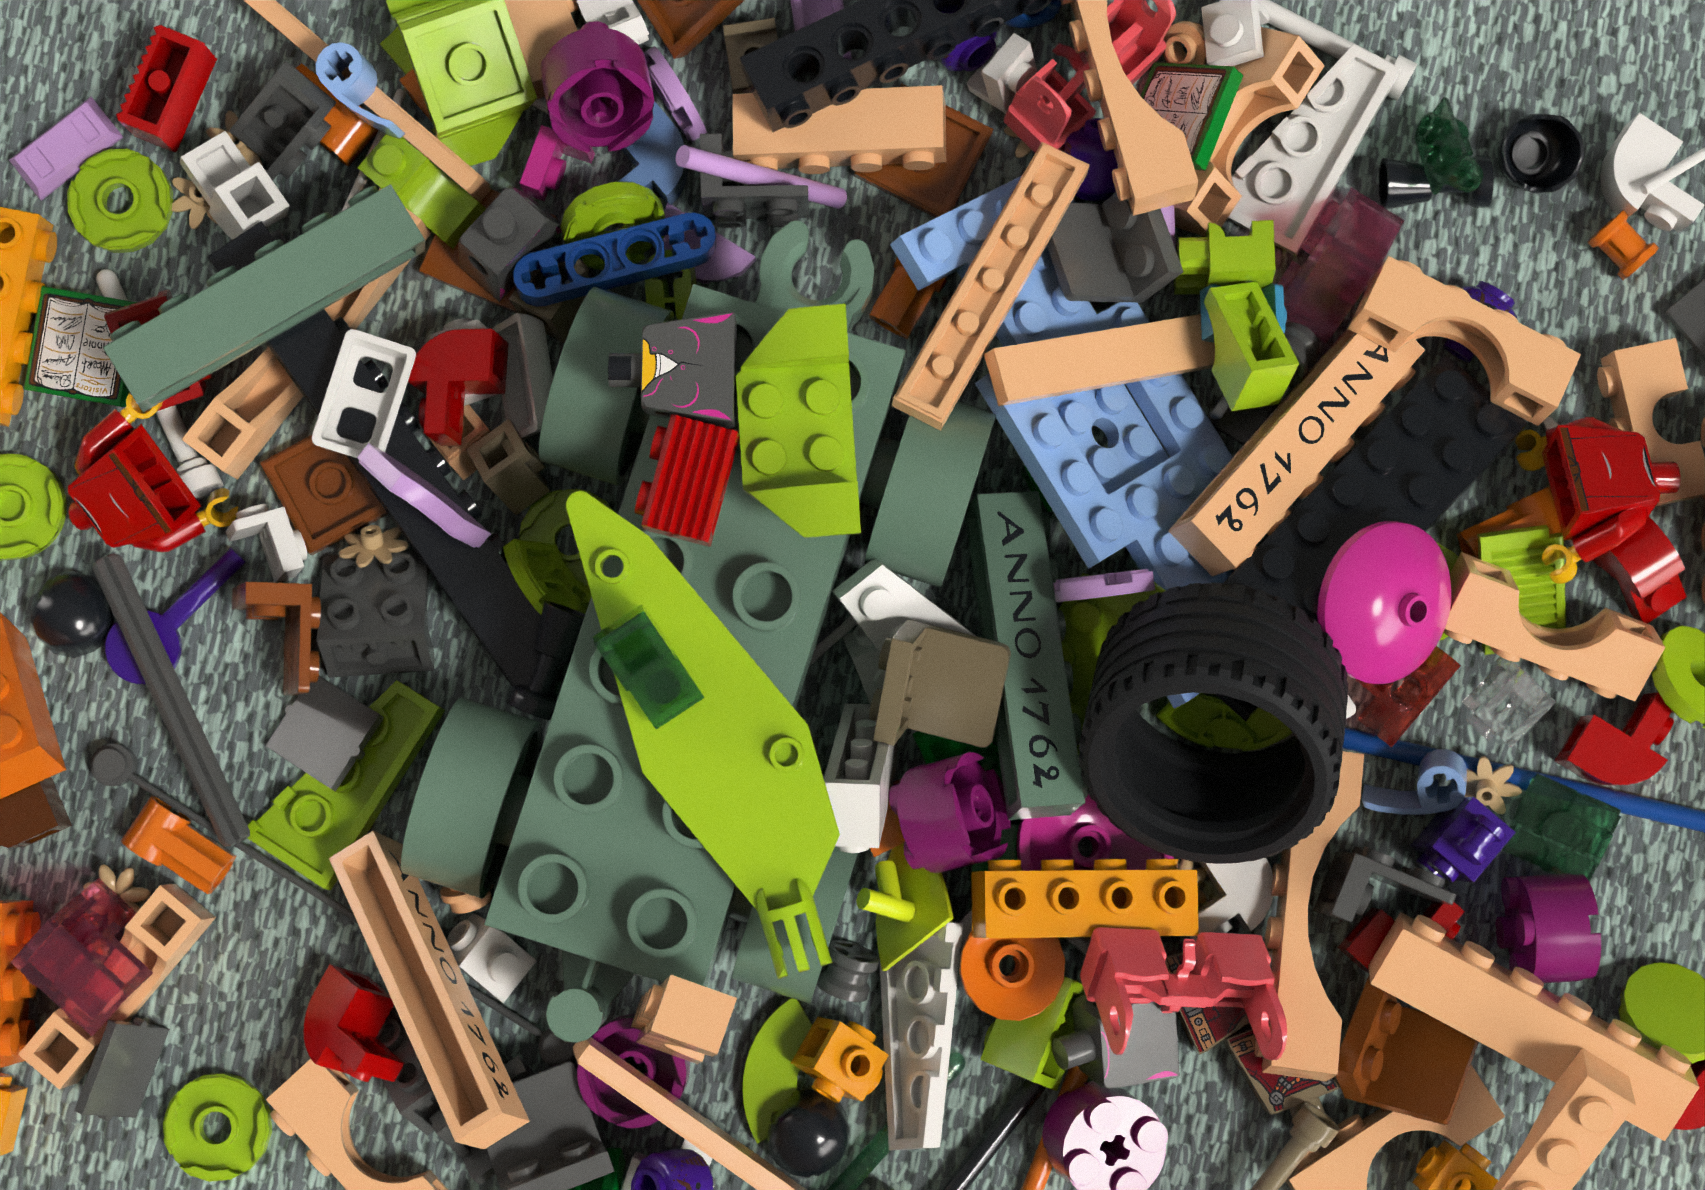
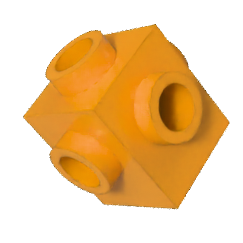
[791,1017,889,1103]
[1412,1140,1499,1190]

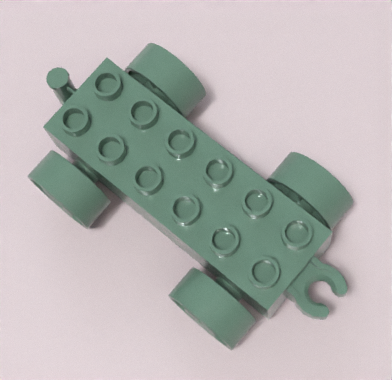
[401,220,996,1043]

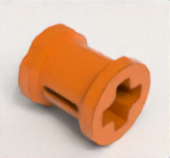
[1587,210,1659,280]

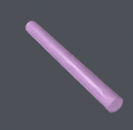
[676,145,847,209]

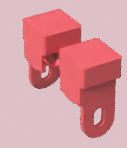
[1003,0,1176,153]
[1080,927,1287,1060]

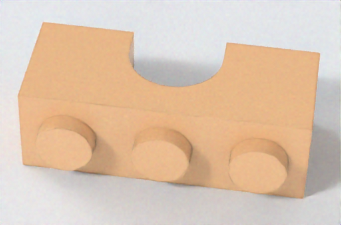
[1597,338,1705,507]

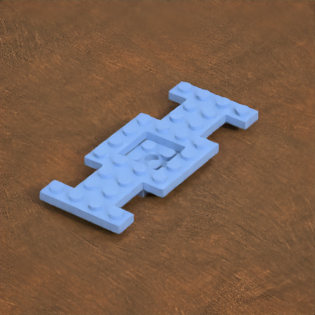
[890,176,1234,708]

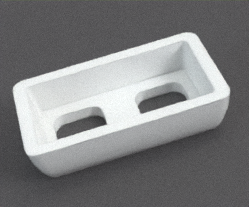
[493,313,553,440]
[312,329,416,458]

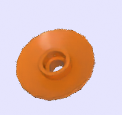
[959,931,1065,1021]

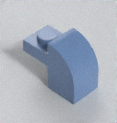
[618,101,688,205]

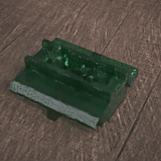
[1502,773,1621,882]

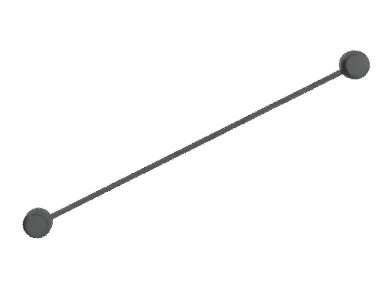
[90,744,577,1067]

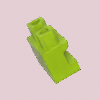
[1174,220,1276,295]

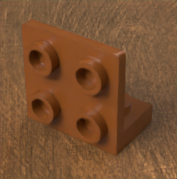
[232,582,321,695]
[1336,976,1479,1125]

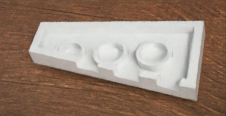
[1227,44,1400,256]
[833,559,976,654]
[879,923,963,1150]

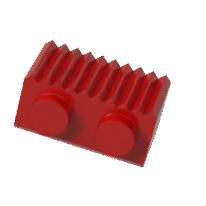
[116,25,217,153]
[634,414,740,547]

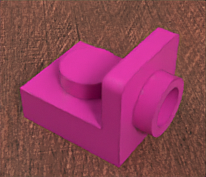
[519,125,595,201]

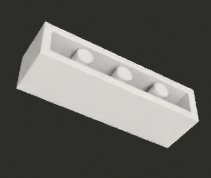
[824,703,897,853]

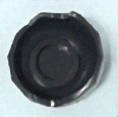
[1497,114,1585,193]
[31,571,114,658]
[767,1090,849,1178]

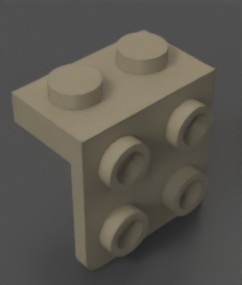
[869,620,1011,747]

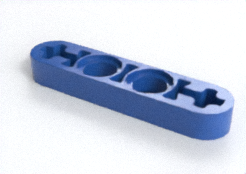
[513,212,716,307]

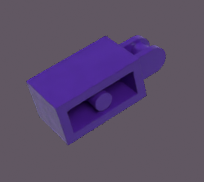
[1410,797,1516,883]

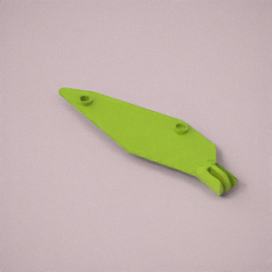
[566,491,840,979]

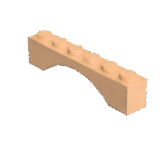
[1060,0,1198,216]
[181,189,431,480]
[1255,751,1364,1081]
[1492,1048,1636,1190]

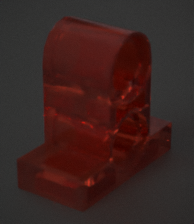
[1355,646,1461,748]

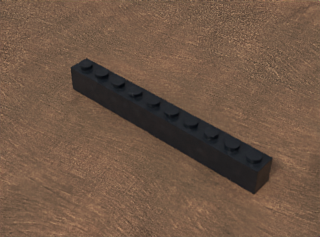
[207,221,570,687]

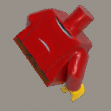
[68,393,238,553]
[1515,417,1681,584]

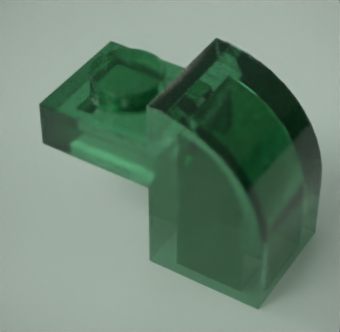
[592,604,704,729]

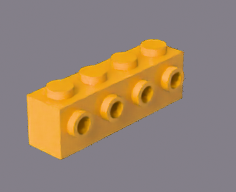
[0,207,57,427]
[971,859,1199,938]

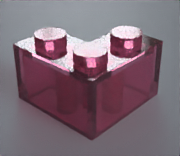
[1277,187,1405,344]
[11,878,153,1036]

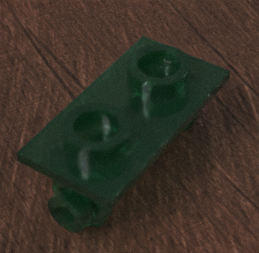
[1414,97,1483,195]

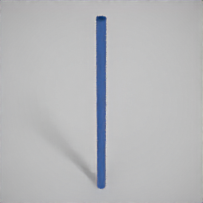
[1343,727,1705,833]

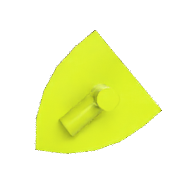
[856,843,954,972]

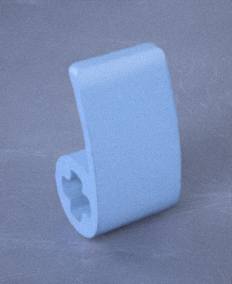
[315,42,405,139]
[1361,749,1467,815]

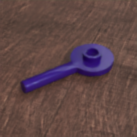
[105,547,246,685]

